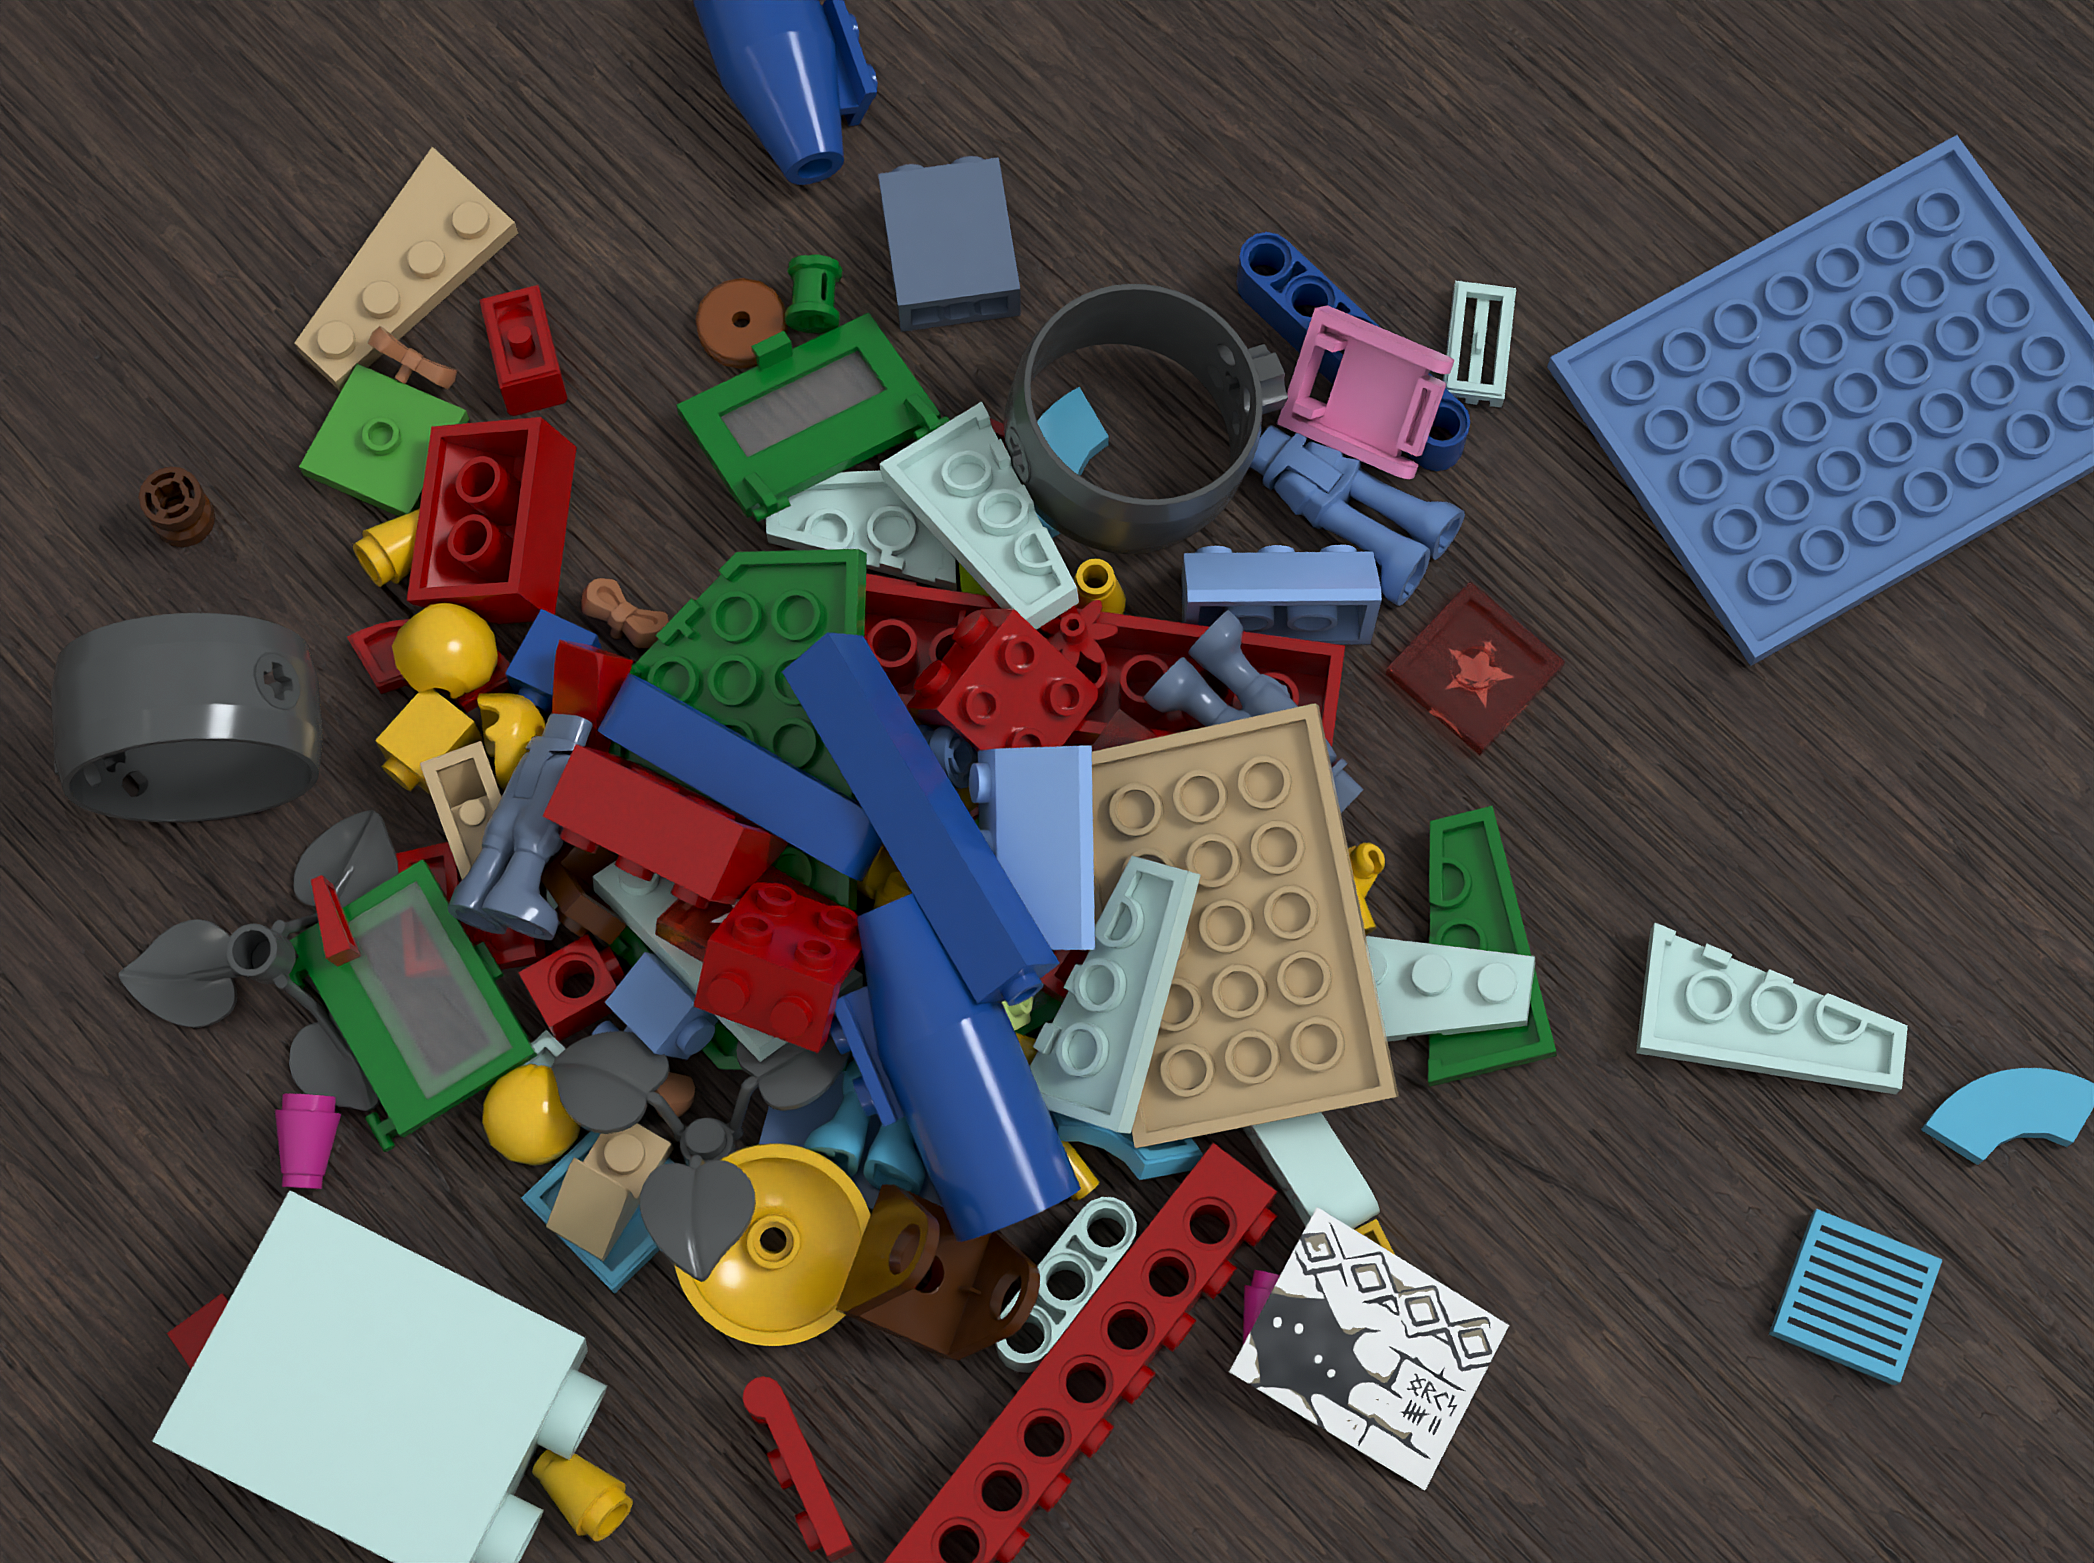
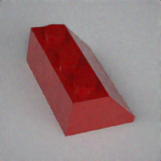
[407,417,577,624]
[543,744,788,910]

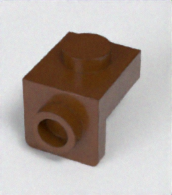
[541,843,627,945]

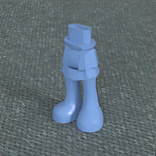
[1249,425,1465,606]

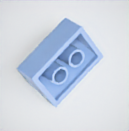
[1181,545,1382,645]
[969,746,1095,950]

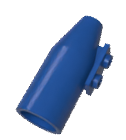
[692,0,877,185]
[830,893,1081,1242]

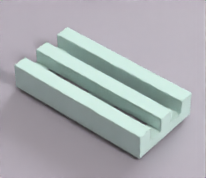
[1443,281,1516,408]

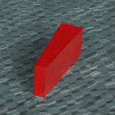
[311,875,361,967]

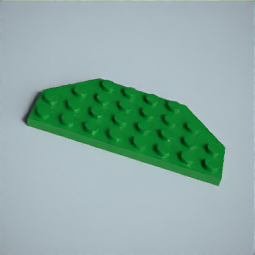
[606,549,867,1072]

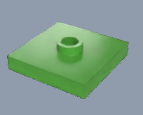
[299,364,469,517]

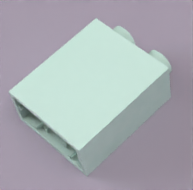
[152,1191,607,1563]

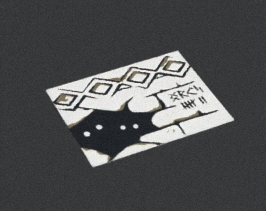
[1229,1207,1509,1490]

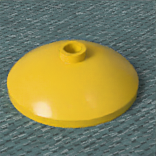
[675,1143,871,1346]

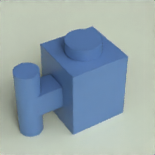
[592,952,719,1059]

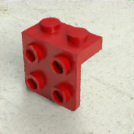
[906,609,1098,752]
[693,882,862,1053]

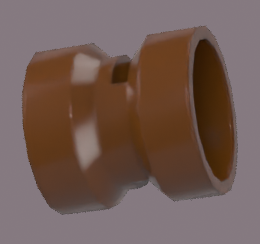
[138,466,215,548]

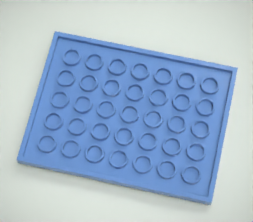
[1547,135,2094,666]

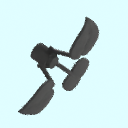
[118,810,398,1112]
[551,1031,851,1282]

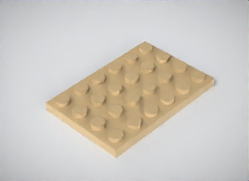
[1092,703,1399,1148]

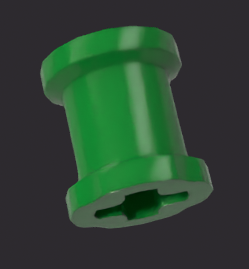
[785,254,842,333]

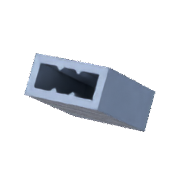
[878,156,1021,332]

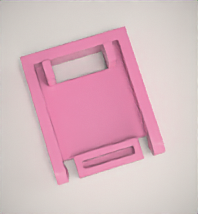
[1277,305,1454,479]

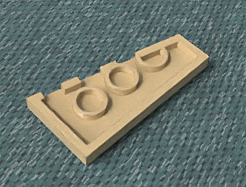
[295,147,518,392]

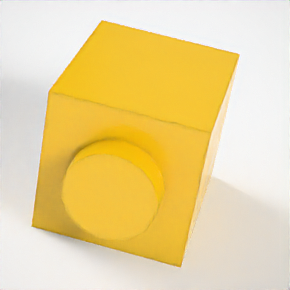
[375,688,484,795]

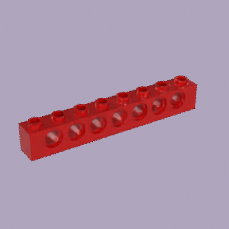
[884,1143,1278,1563]

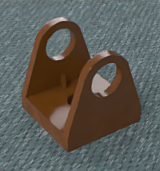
[836,1184,1040,1360]

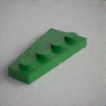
[1428,806,1557,1087]

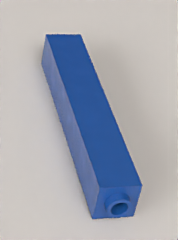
[782,632,1060,1006]

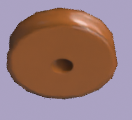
[696,278,788,369]

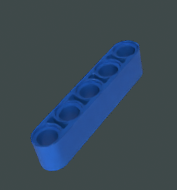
[1236,232,1470,471]
[597,673,883,882]

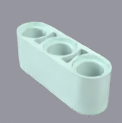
[1243,1112,1380,1229]
[995,1197,1137,1373]

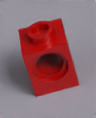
[518,934,626,1042]

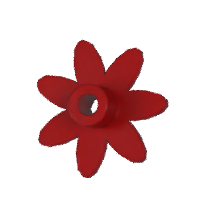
[1040,600,1118,667]

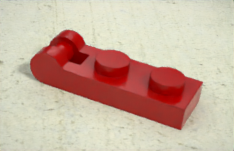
[743,1376,855,1562]

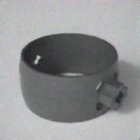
[1004,284,1288,554]
[51,613,323,822]

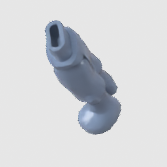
[1143,610,1364,813]
[448,714,593,940]

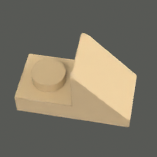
[420,741,502,880]
[546,1124,674,1262]

